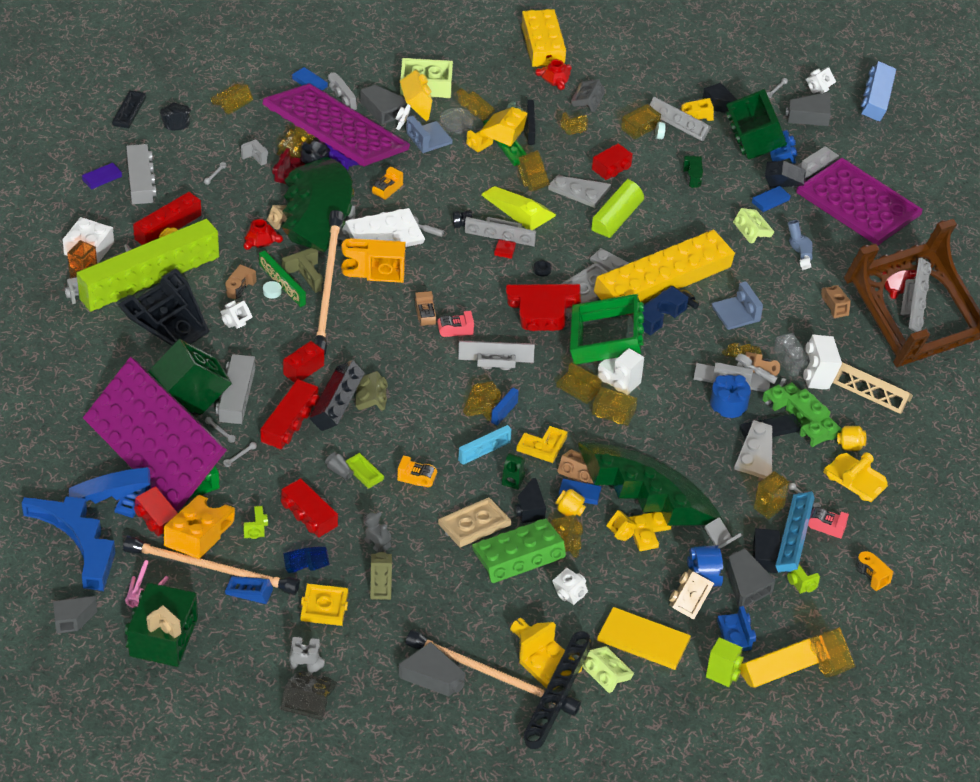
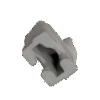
[289,637,325,676]

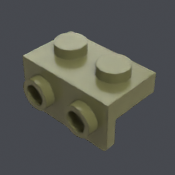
[356,371,388,411]

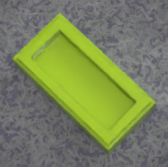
[346,453,384,489]

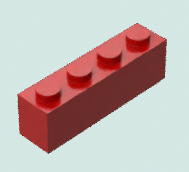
[133,192,202,245]
[260,379,320,450]

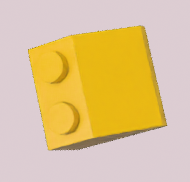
[400,70,432,121]
[480,107,528,146]

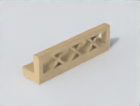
[832,362,913,414]

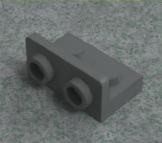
[571,79,605,112]

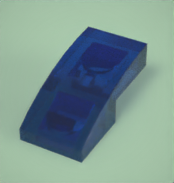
[284,547,330,573]

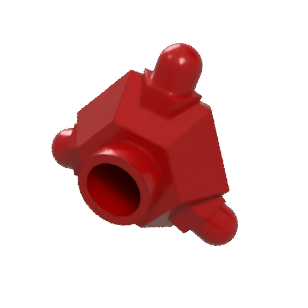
[535,59,572,90]
[243,219,283,250]
[882,267,917,299]

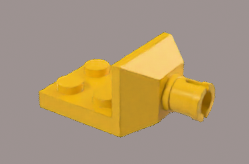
[510,618,582,690]

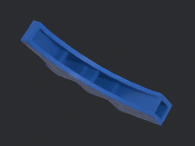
[22,496,115,591]

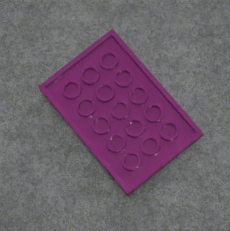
[796,158,923,246]

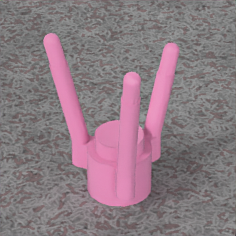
[125,560,169,608]

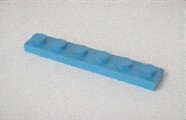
[776,491,815,572]

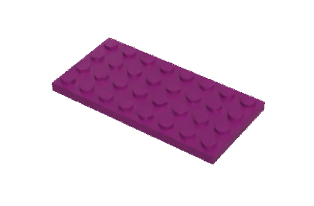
[263,83,410,166]
[83,357,227,512]

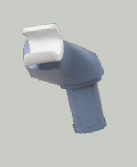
[787,220,813,270]

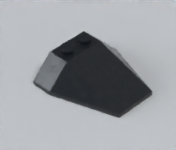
[118,269,209,346]

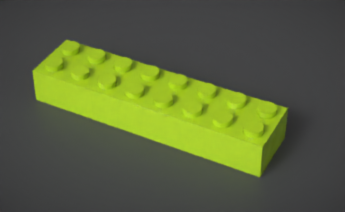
[76,219,219,312]

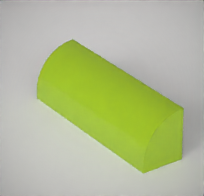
[592,179,644,238]

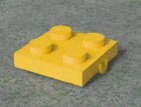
[301,584,348,626]

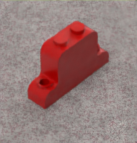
[506,284,581,331]

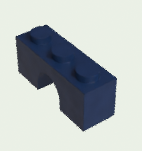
[643,286,689,336]

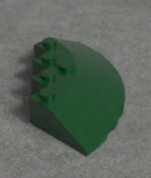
[281,157,354,252]
[578,442,724,526]

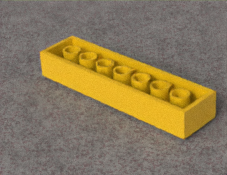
[594,230,735,304]

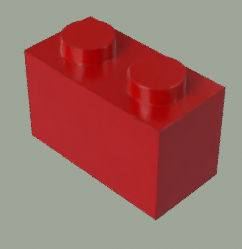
[592,143,633,180]
[283,341,324,383]
[134,486,178,536]

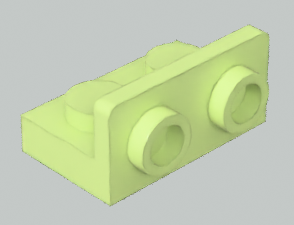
[733,208,774,243]
[582,646,634,693]

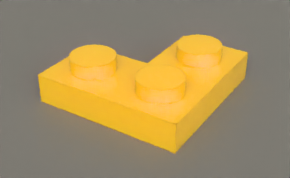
[517,426,568,463]
[629,512,671,551]

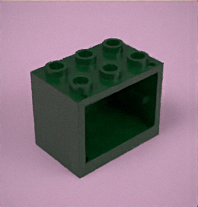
[726,89,787,159]
[148,339,232,415]
[125,582,198,667]

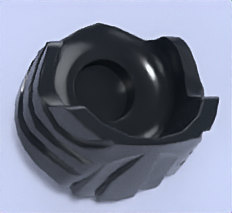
[160,102,191,131]
[299,140,330,164]

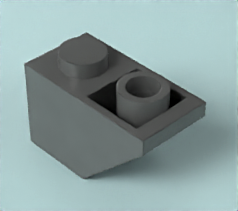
[53,596,97,633]

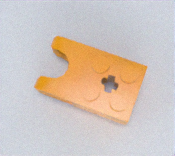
[341,239,406,283]
[164,495,235,559]

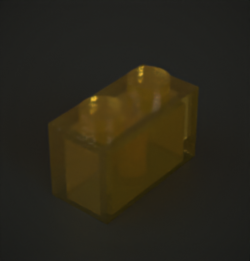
[621,104,661,140]
[518,150,550,191]
[592,387,637,426]
[754,471,789,520]
[809,627,856,678]

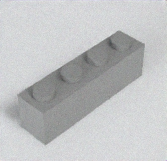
[126,144,156,204]
[216,354,255,424]

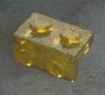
[456,88,495,121]
[463,381,501,421]

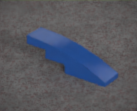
[69,467,150,504]

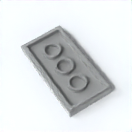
[561,263,608,318]

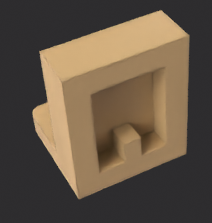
[267,205,287,229]
[147,606,181,638]

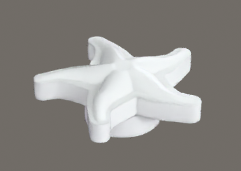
[395,104,411,130]

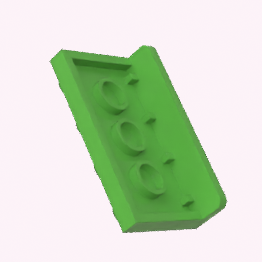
[472,519,566,583]

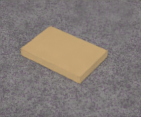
[438,497,511,547]

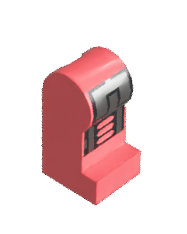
[437,311,474,337]
[808,507,849,539]

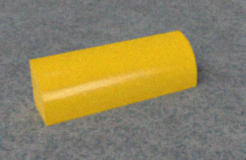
[739,636,827,688]

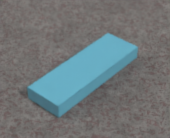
[458,425,512,465]

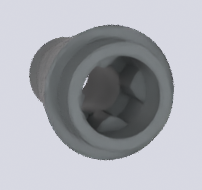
[325,452,354,480]

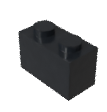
[753,528,782,573]

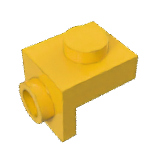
[466,130,493,153]
[606,510,638,541]

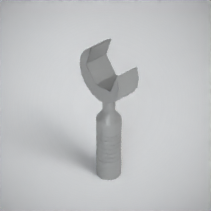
[413,216,444,237]
[735,354,778,384]

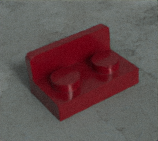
[272,148,306,184]

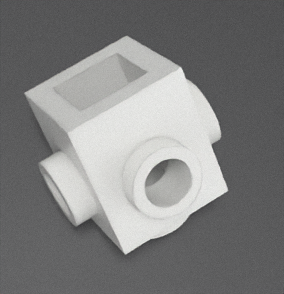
[806,67,836,94]
[220,300,252,329]
[552,568,588,605]

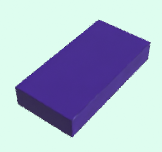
[82,163,122,189]

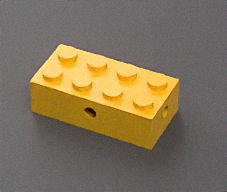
[521,9,566,67]

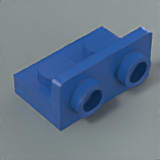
[770,130,798,164]
[717,606,756,651]

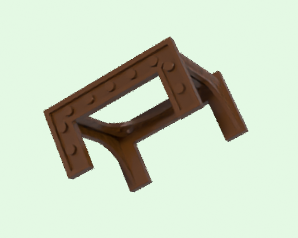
[844,219,980,368]

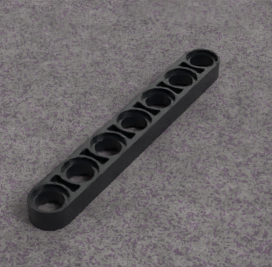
[523,631,592,749]

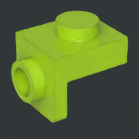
[244,506,268,539]
[787,565,820,594]

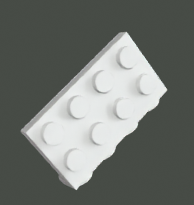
[342,208,425,247]

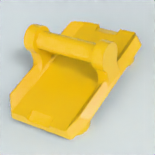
[823,453,888,502]

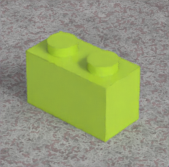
[706,637,744,687]

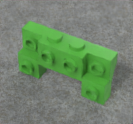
[763,382,842,447]

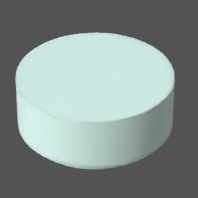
[655,122,665,140]
[263,281,282,298]

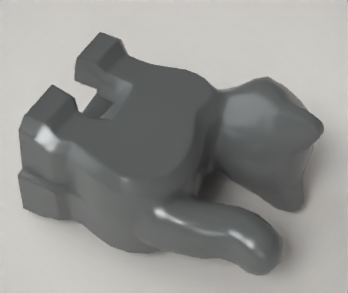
[363,512,391,553]

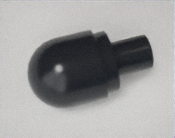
[680,290,699,309]

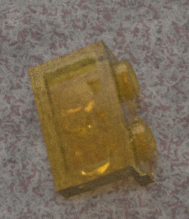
[211,84,253,115]
[277,127,315,158]
[556,362,602,404]
[551,515,583,558]

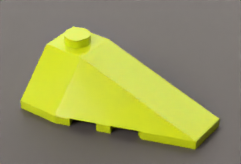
[482,186,556,230]

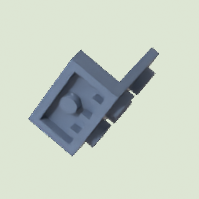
[406,116,453,153]
[712,281,763,330]

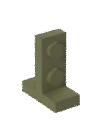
[282,248,323,293]
[370,552,392,600]

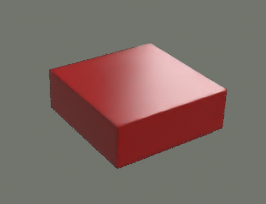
[494,239,516,259]

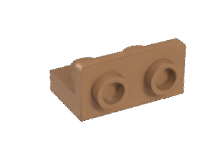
[557,449,594,485]

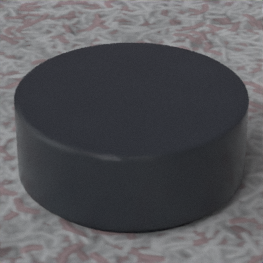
[533,260,552,277]

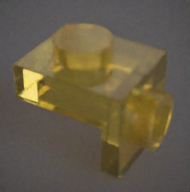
[560,112,588,135]

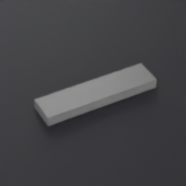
[646,97,711,141]

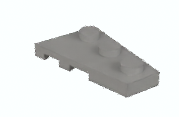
[548,175,611,208]
[734,420,772,481]

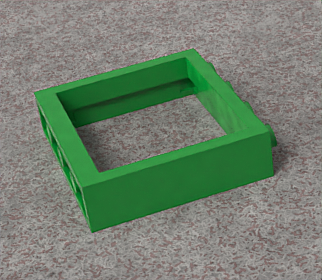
[570,294,644,365]

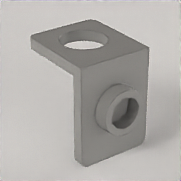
[704,518,742,548]

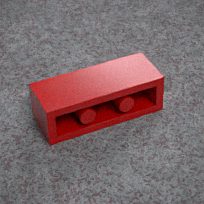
[281,478,338,538]

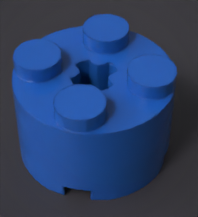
[710,375,751,418]
[687,545,723,587]

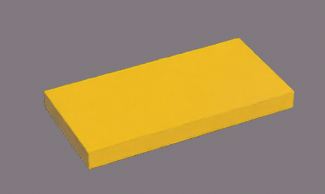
[597,607,691,670]

